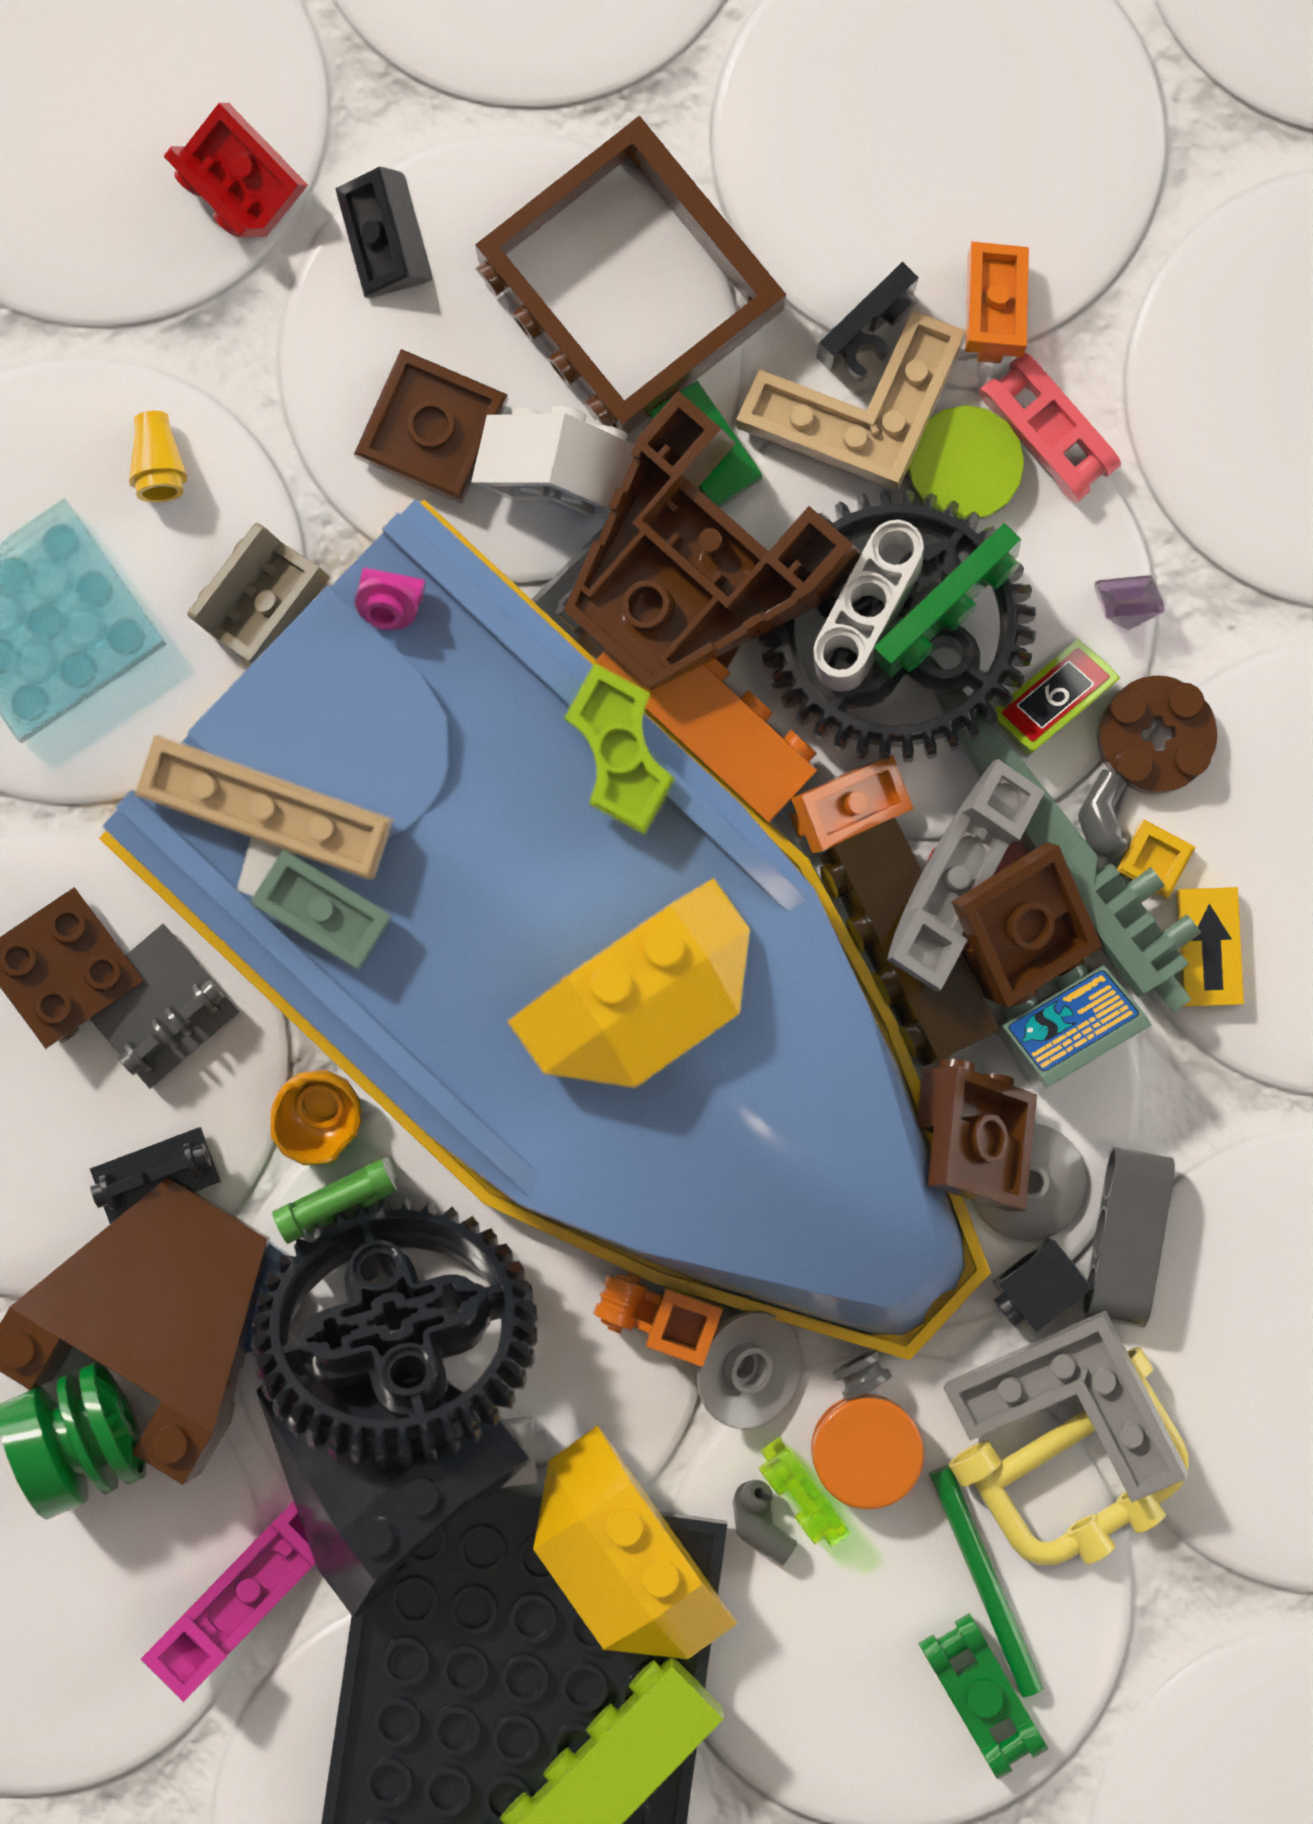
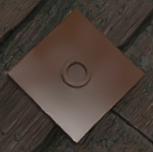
[354,349,508,504]

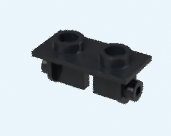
[90,1127,221,1224]

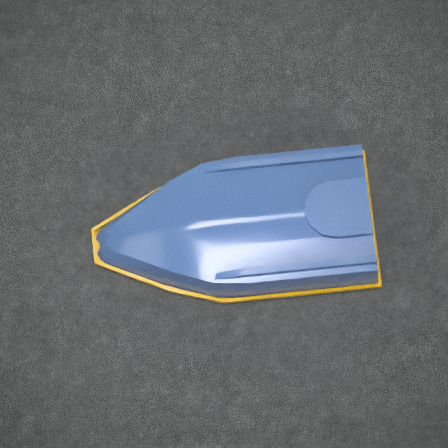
[99,499,991,1360]

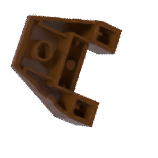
[563,391,862,690]
[0,1177,270,1485]

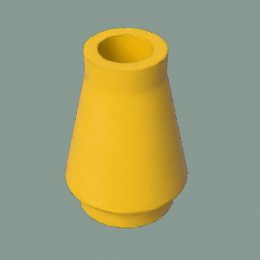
[129,410,188,503]

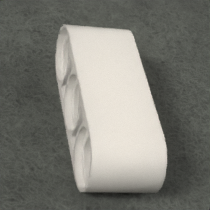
[813,520,923,692]

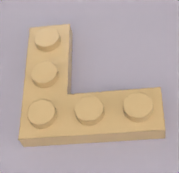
[736,310,966,491]

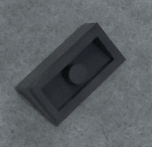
[335,166,432,298]

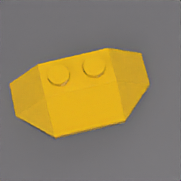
[507,878,750,1088]
[533,1424,737,1659]

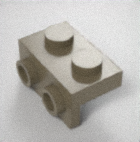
[187,523,330,665]

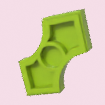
[564,663,675,836]

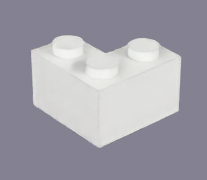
[471,406,635,518]

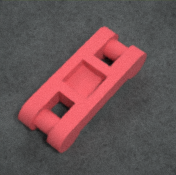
[978,353,1121,503]

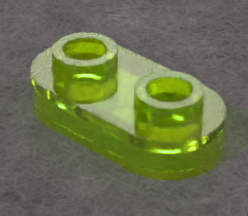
[758,1436,851,1548]

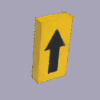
[1176,887,1244,1007]

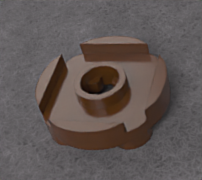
[1097,675,1217,794]

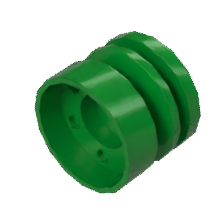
[0,1362,147,1520]

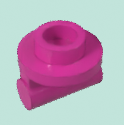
[355,567,426,630]

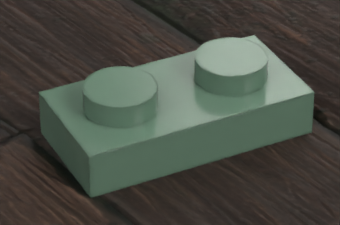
[249,849,393,970]

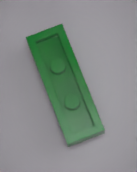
[874,523,1021,678]

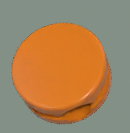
[811,1393,924,1510]

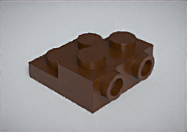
[951,842,1102,1008]
[917,1059,1037,1212]

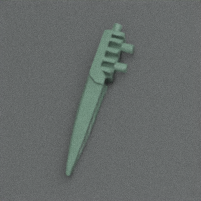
[929,655,1201,1013]

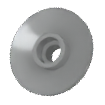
[972,1123,1087,1241]
[697,1311,803,1429]

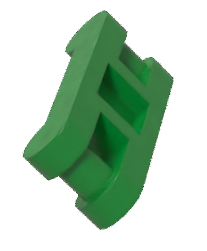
[918,1613,1048,1780]

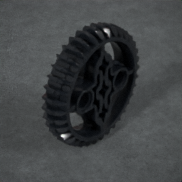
[759,489,1036,763]
[251,1197,538,1470]

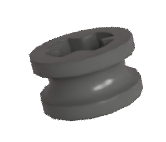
[832,1349,892,1400]

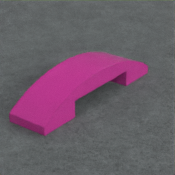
[140,1500,315,1702]

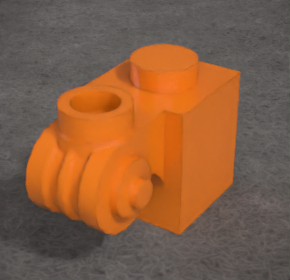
[593,1272,723,1367]

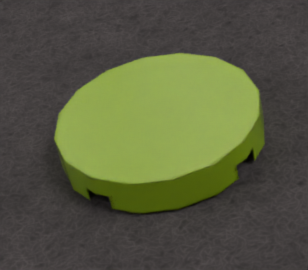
[907,405,1024,522]

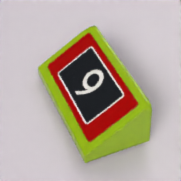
[995,638,1120,758]

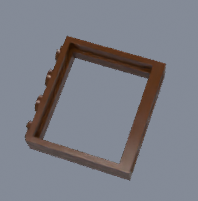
[475,115,786,434]

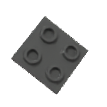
[90,923,240,1089]

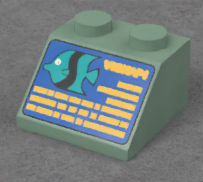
[998,964,1152,1088]

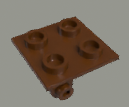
[0,887,144,1049]

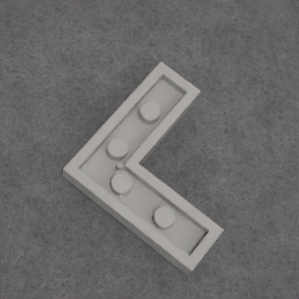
[943,1310,1188,1502]

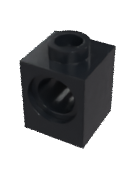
[992,1238,1092,1332]

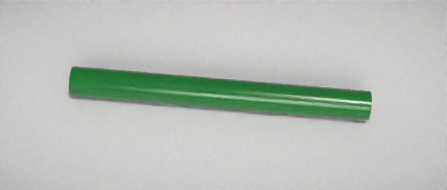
[929,1465,1044,1697]

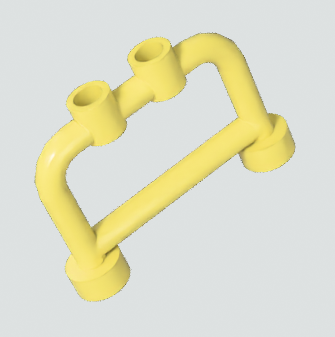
[948,1347,1189,1566]

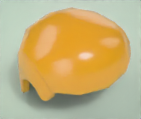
[270,1070,362,1166]

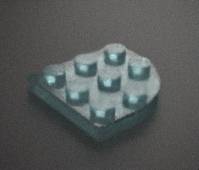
[0,498,167,743]

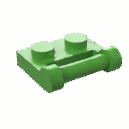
[272,1157,400,1244]

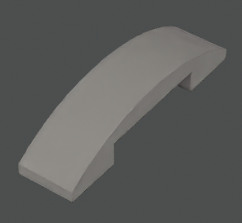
[887,759,1045,992]

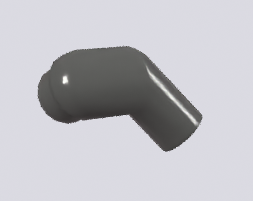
[1078,769,1129,859]
[733,1480,797,1566]

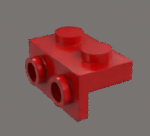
[163,102,308,238]

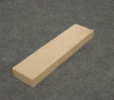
[135,735,394,879]

